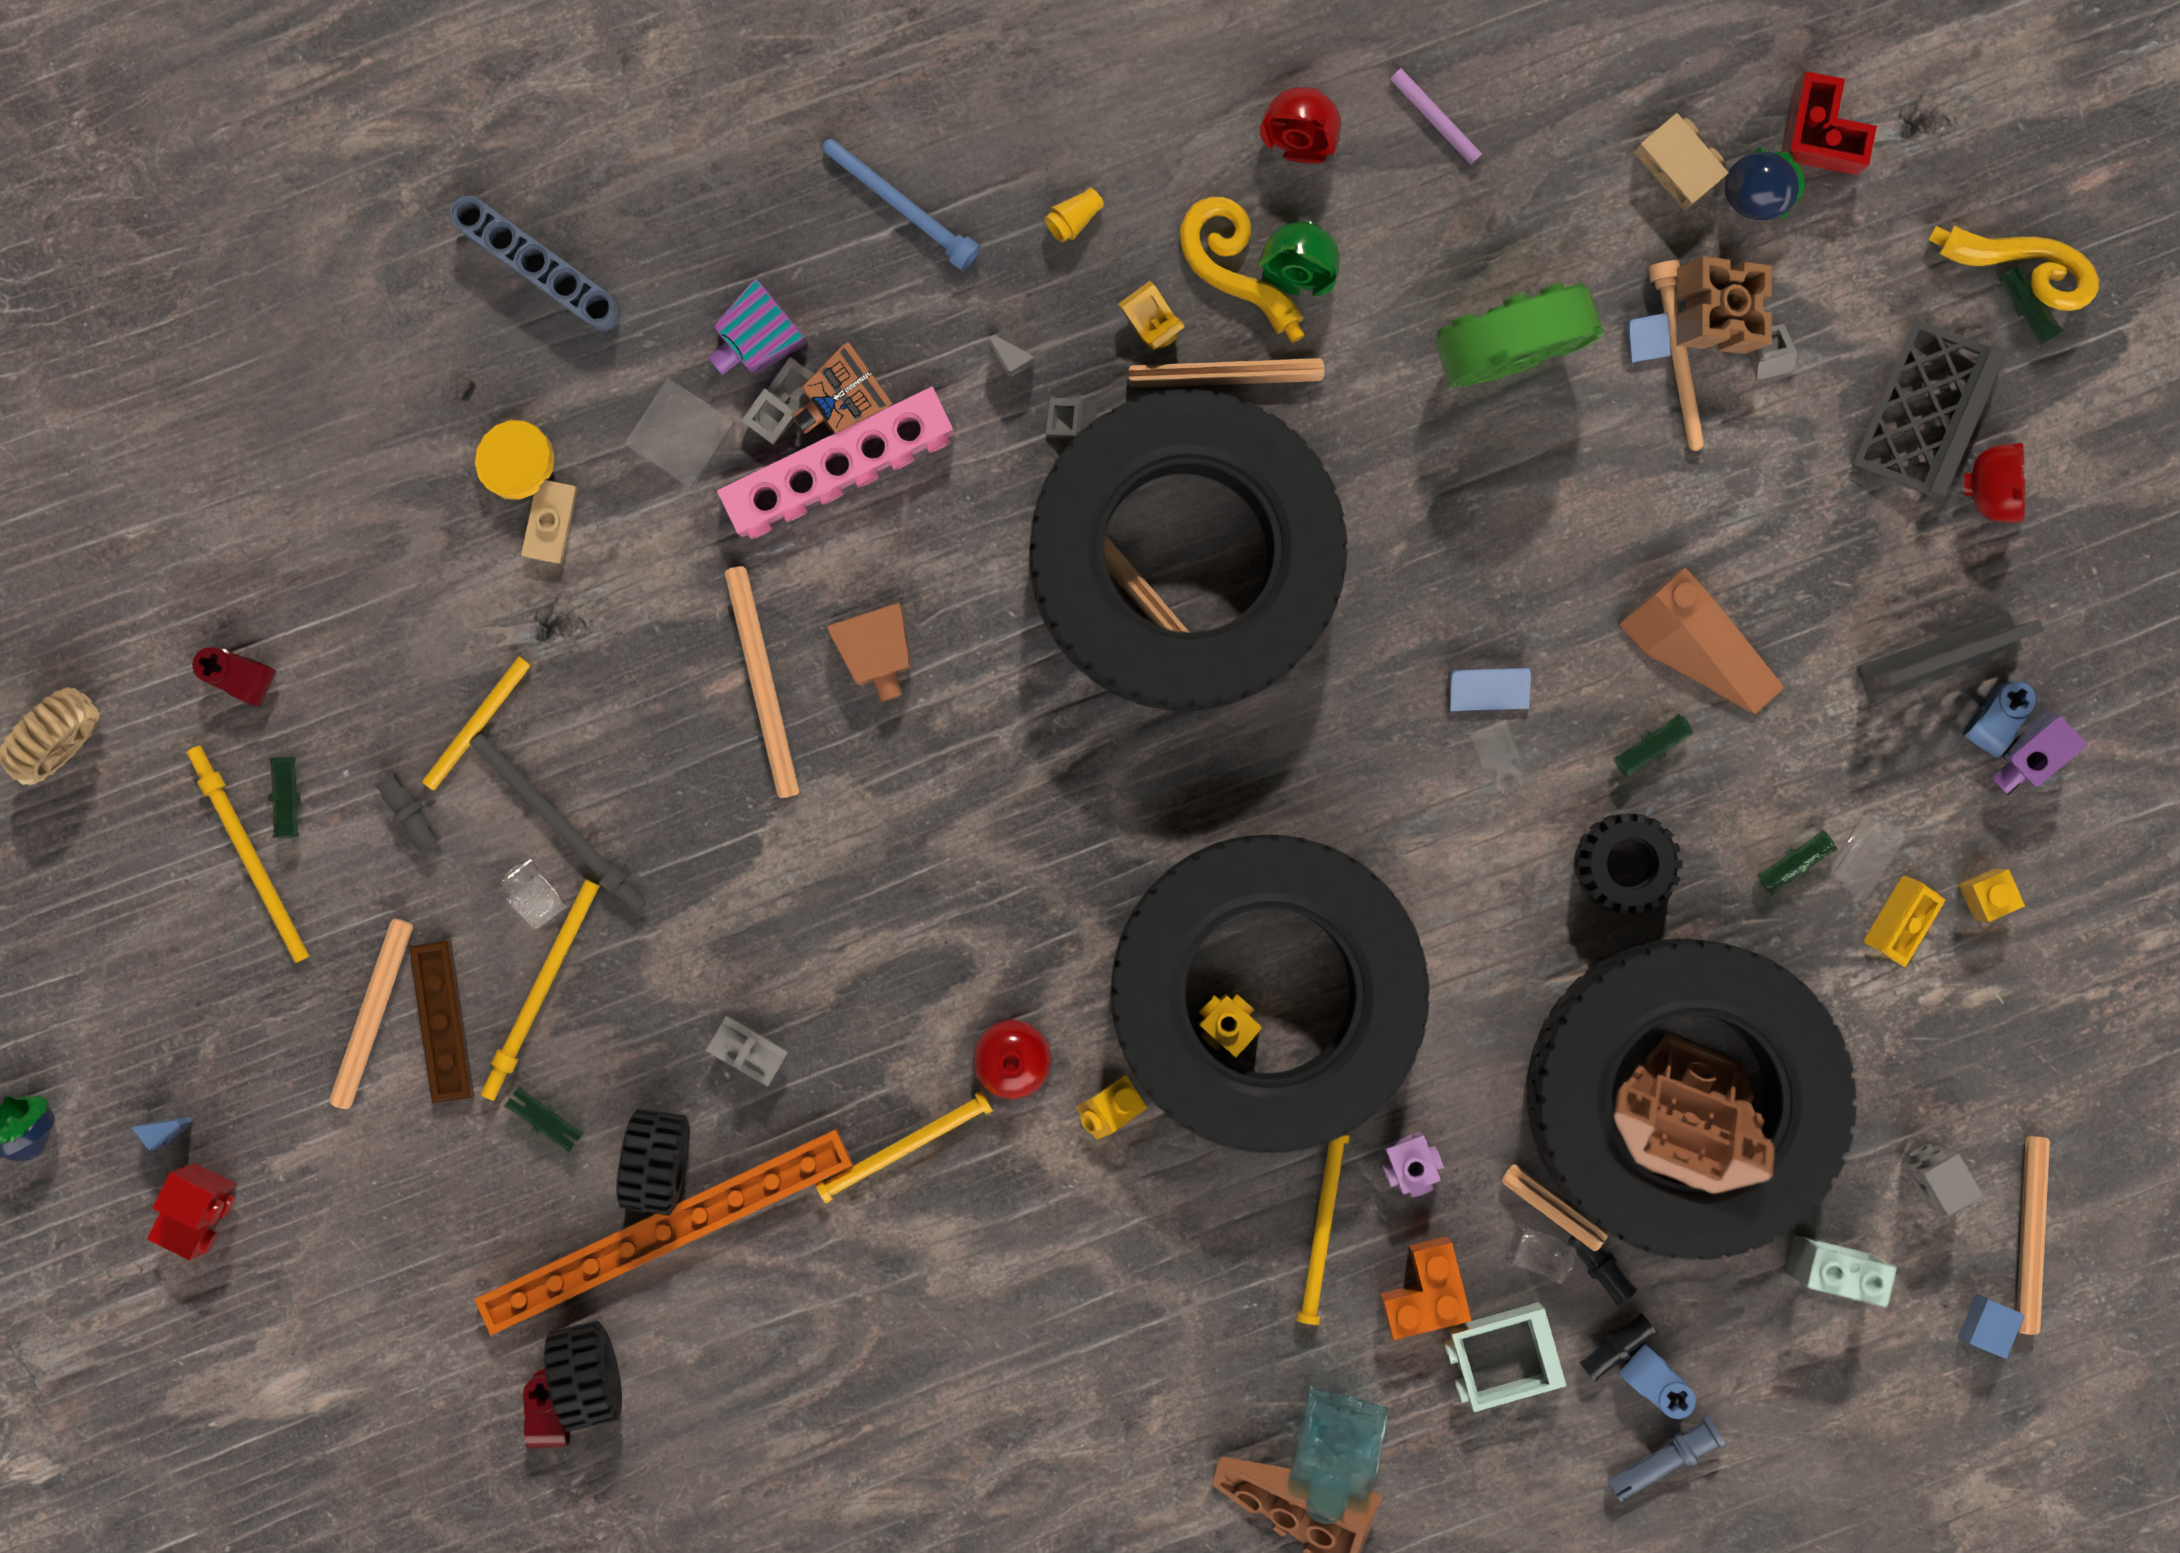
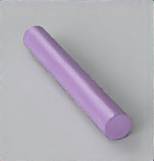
[1390,68,1482,165]

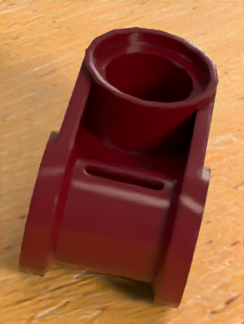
[192,647,277,707]
[523,1368,571,1449]

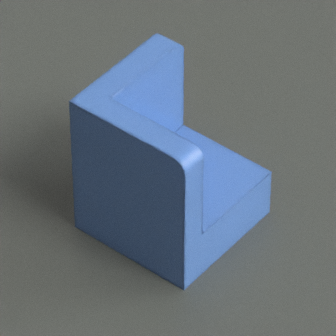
[1958,1294,2024,1359]

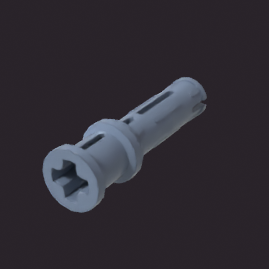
[1607,1414,1727,1502]

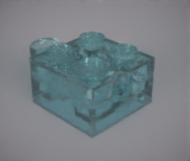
[1288,1387,1389,1524]

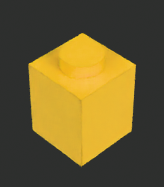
[1958,869,2025,922]

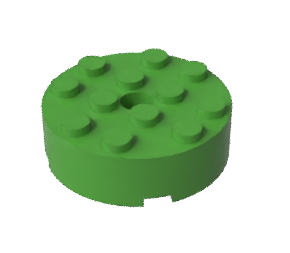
[1434,283,1605,388]

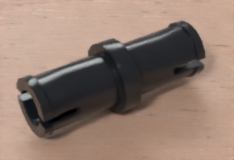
[1567,1235,1637,1305]
[1579,1313,1658,1382]

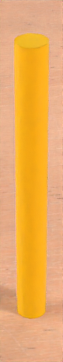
[422,656,532,791]

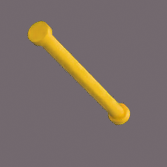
[815,1090,993,1204]
[1296,1134,1350,1325]

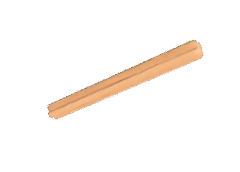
[725,566,799,798]

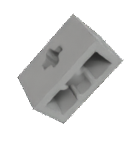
[1902,1144,1983,1216]

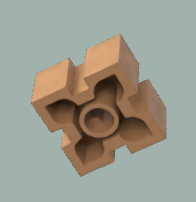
[1676,256,1772,354]

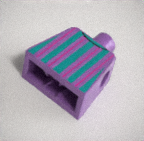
[708,279,808,376]
[1991,709,2088,795]

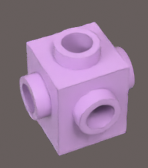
[1382,1131,1444,1197]

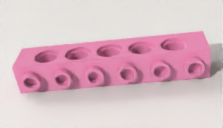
[717,386,955,539]

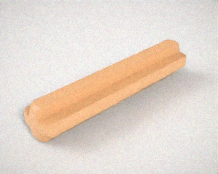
[1502,1164,1609,1251]

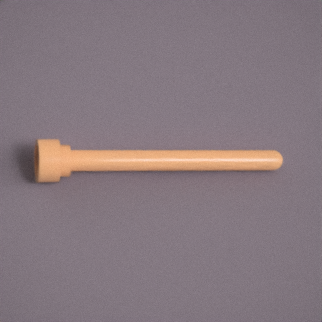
[1647,260,1704,451]

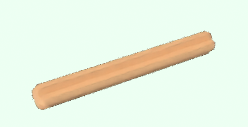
[1128,358,1325,388]
[1104,536,1189,632]
[329,919,413,1109]
[2017,1136,2050,1335]

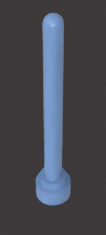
[822,139,981,271]

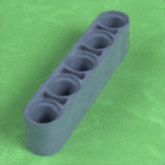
[450,196,621,331]

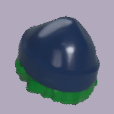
[1725,147,1806,221]
[0,1095,55,1161]

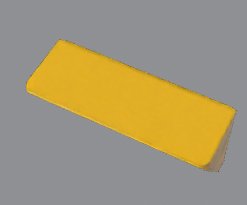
[1864,876,1946,968]

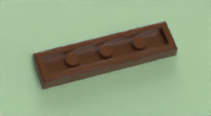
[409,940,474,1104]

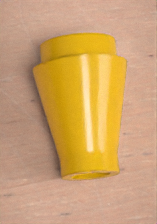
[1044,187,1104,243]

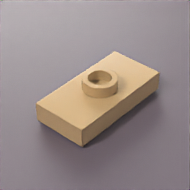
[521,480,578,565]

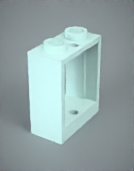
[1785,1234,1897,1307]
[1444,1302,1567,1412]

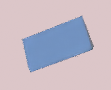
[1448,668,1531,711]

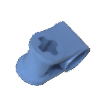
[1962,682,2036,758]
[1618,1343,1696,1419]

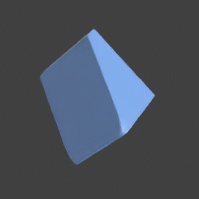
[1624,313,1671,363]
[132,1117,193,1151]

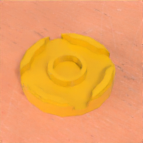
[475,420,555,500]

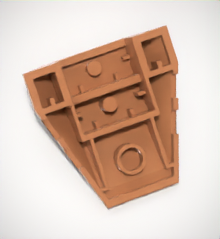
[1614,1033,1774,1194]

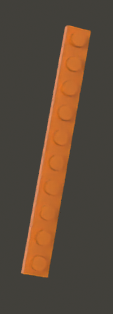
[474,1128,853,1336]

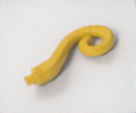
[1179,197,1305,343]
[1929,225,2099,311]

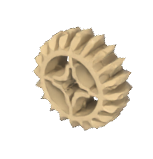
[0,687,100,785]

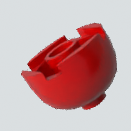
[1260,87,1341,164]
[1964,443,2025,523]
[972,1019,1052,1100]

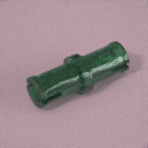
[1998,265,2064,345]
[1613,713,1693,779]
[268,757,301,838]
[1757,829,1838,896]
[504,1086,584,1154]

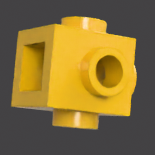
[1199,994,1263,1057]

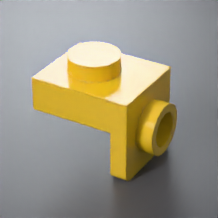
[1118,281,1185,350]
[1076,1075,1147,1140]

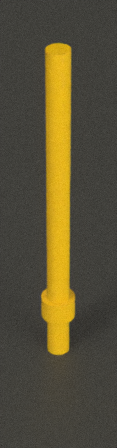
[186,745,310,964]
[480,879,600,1101]

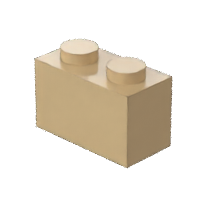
[1634,113,1729,212]

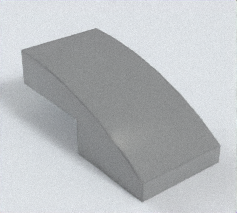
[741,357,814,445]

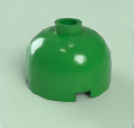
[1259,221,1340,297]

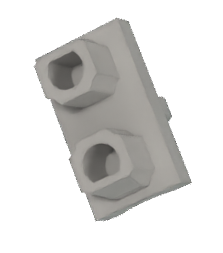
[706,1016,789,1087]

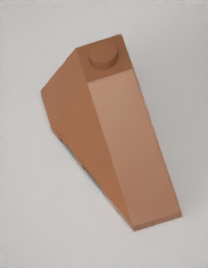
[1618,568,1785,714]
[1212,1456,1382,1553]

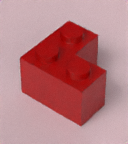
[1781,71,1877,175]
[147,1163,237,1261]

